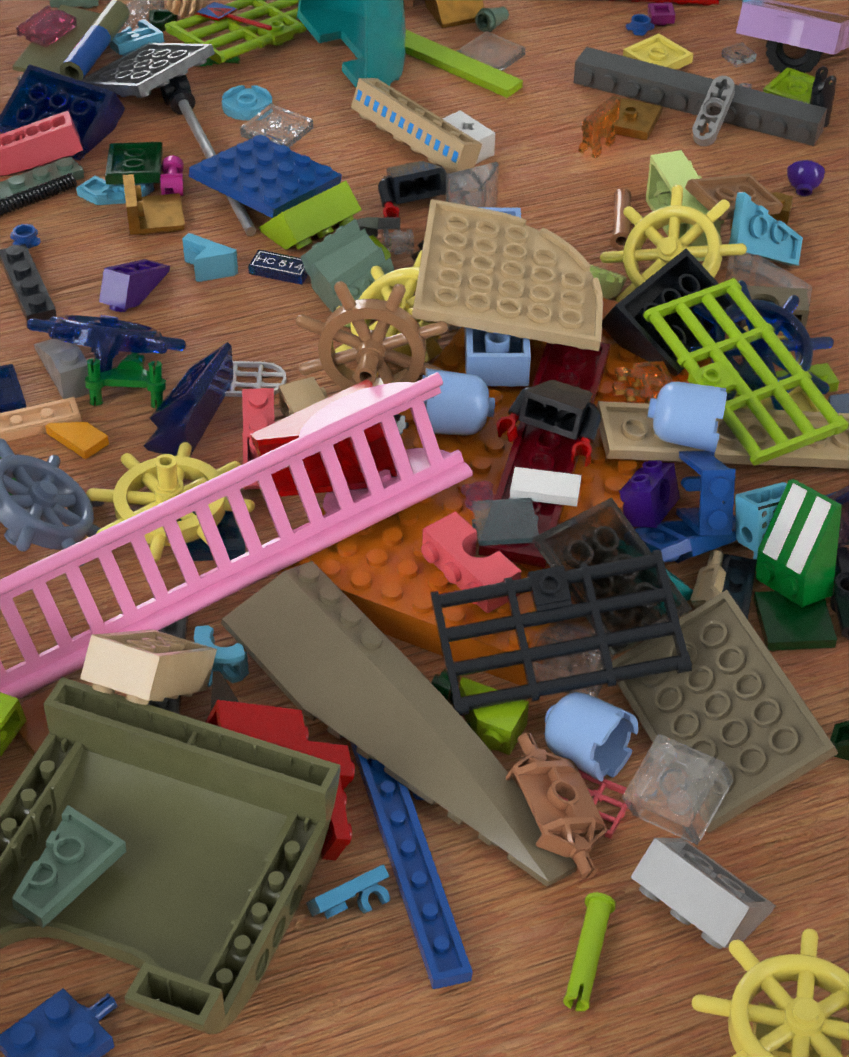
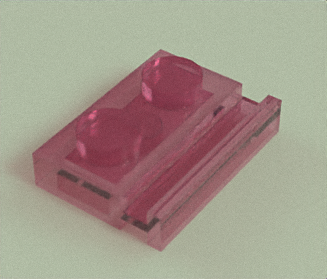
[16,5,77,48]

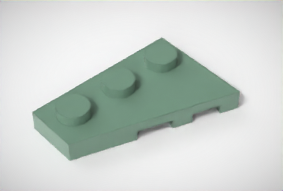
[12,805,126,928]

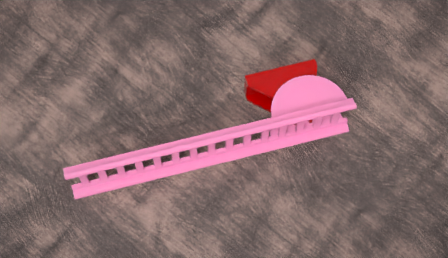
[0,372,473,699]

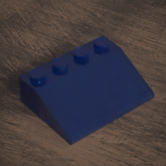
[0,64,126,161]

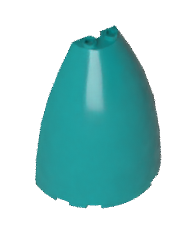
[297,0,406,88]

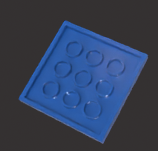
[189,135,342,218]

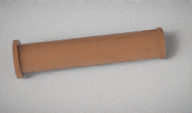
[610,188,631,251]

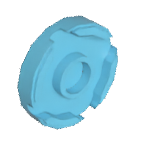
[221,85,273,121]

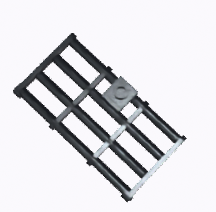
[430,549,692,716]

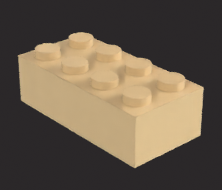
[80,629,217,705]

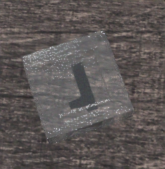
[721,42,757,67]

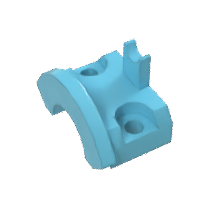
[193,625,249,687]

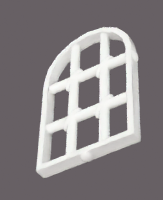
[205,361,287,397]

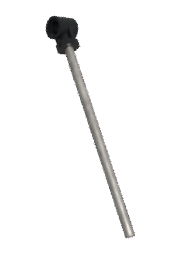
[160,75,256,236]

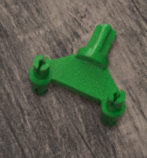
[85,350,166,408]

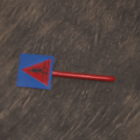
[196,2,272,30]

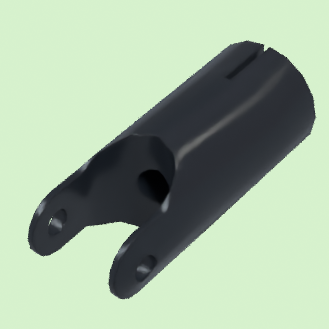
[810,67,836,127]

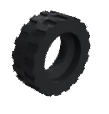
[766,40,823,73]

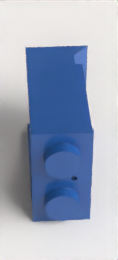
[676,451,736,536]

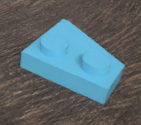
[109,19,165,56]

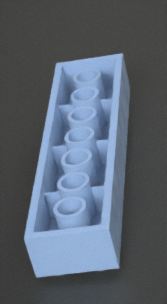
[464,207,531,387]

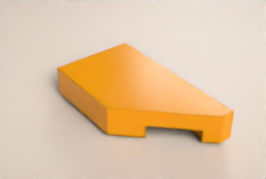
[45,422,109,460]

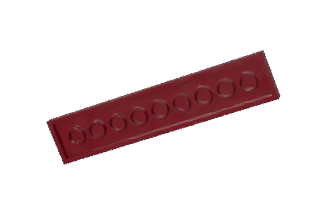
[478,342,610,568]

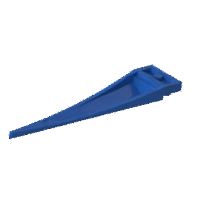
[626,488,849,563]

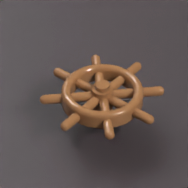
[296,281,448,389]

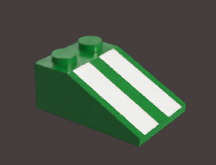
[756,479,842,607]

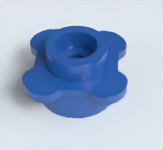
[626,14,655,36]
[10,224,41,249]

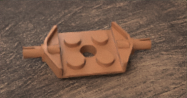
[505,732,608,879]

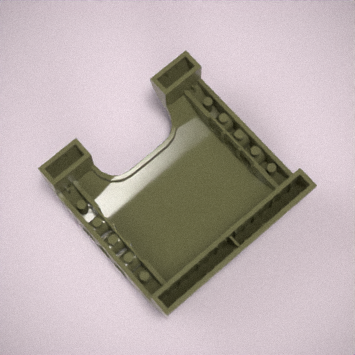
[0,677,341,1034]

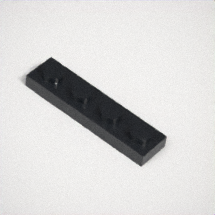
[0,244,57,325]

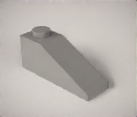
[34,336,89,399]

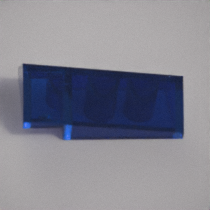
[144,342,233,457]

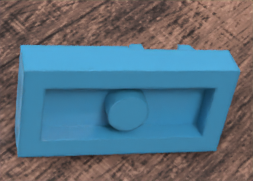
[306,864,390,919]

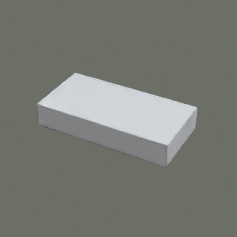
[510,467,582,507]

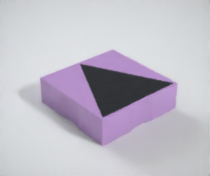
[736,0,849,55]

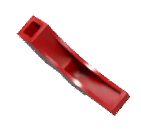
[205,700,355,861]

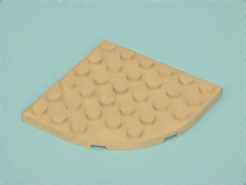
[412,199,603,351]

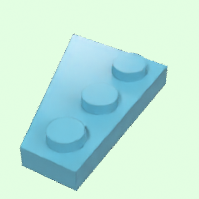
[729,192,803,266]

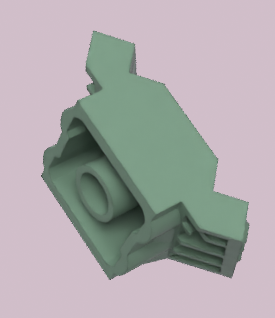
[300,218,395,313]

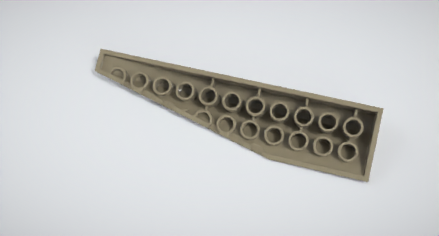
[221,561,577,887]

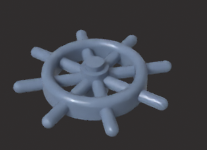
[0,438,104,567]

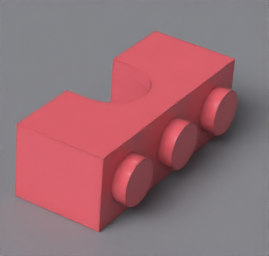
[421,511,521,614]

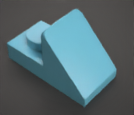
[182,233,238,282]

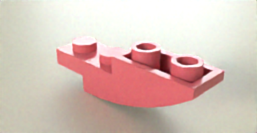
[242,388,275,490]

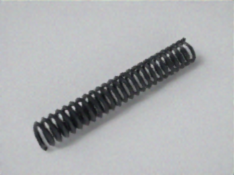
[0,173,77,216]

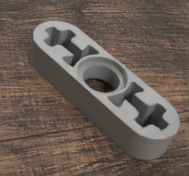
[692,76,735,146]

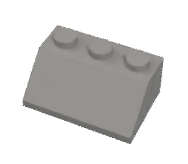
[631,838,776,949]

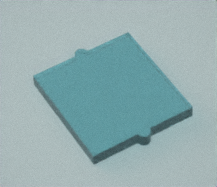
[472,498,539,546]

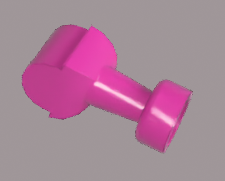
[160,155,184,196]

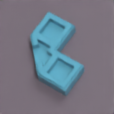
[76,175,154,205]

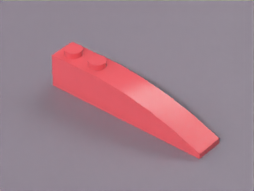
[0,111,83,176]

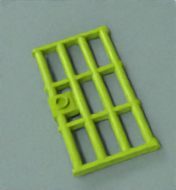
[165,0,308,64]
[643,278,849,466]

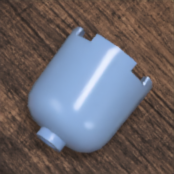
[422,368,495,436]
[647,382,727,452]
[544,692,639,781]

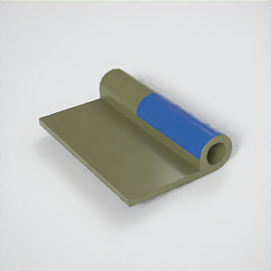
[13,0,130,84]

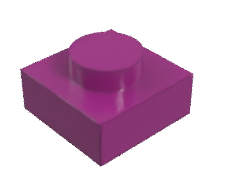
[648,3,676,26]

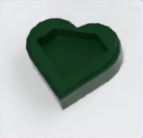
[149,9,178,31]

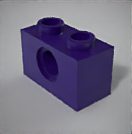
[619,460,680,528]

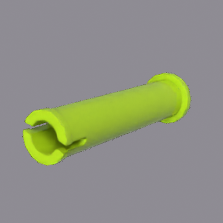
[563,892,616,1011]

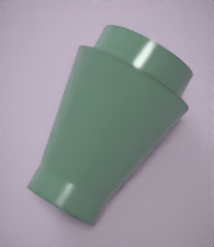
[475,6,509,32]

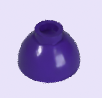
[787,160,825,196]

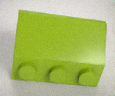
[258,181,362,250]

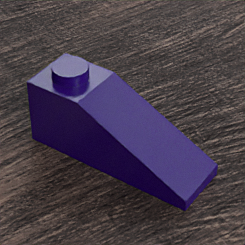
[99,259,170,312]

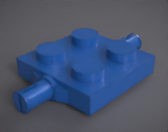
[0,988,118,1057]

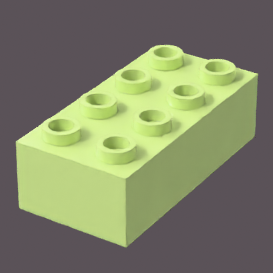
[645,150,724,262]

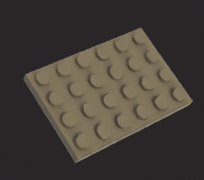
[612,590,838,833]

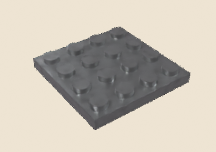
[75,43,215,98]

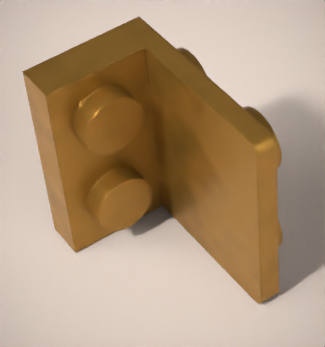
[123,174,185,235]

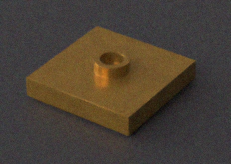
[597,96,662,141]

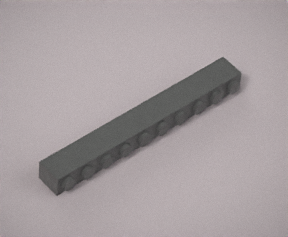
[574,47,827,146]

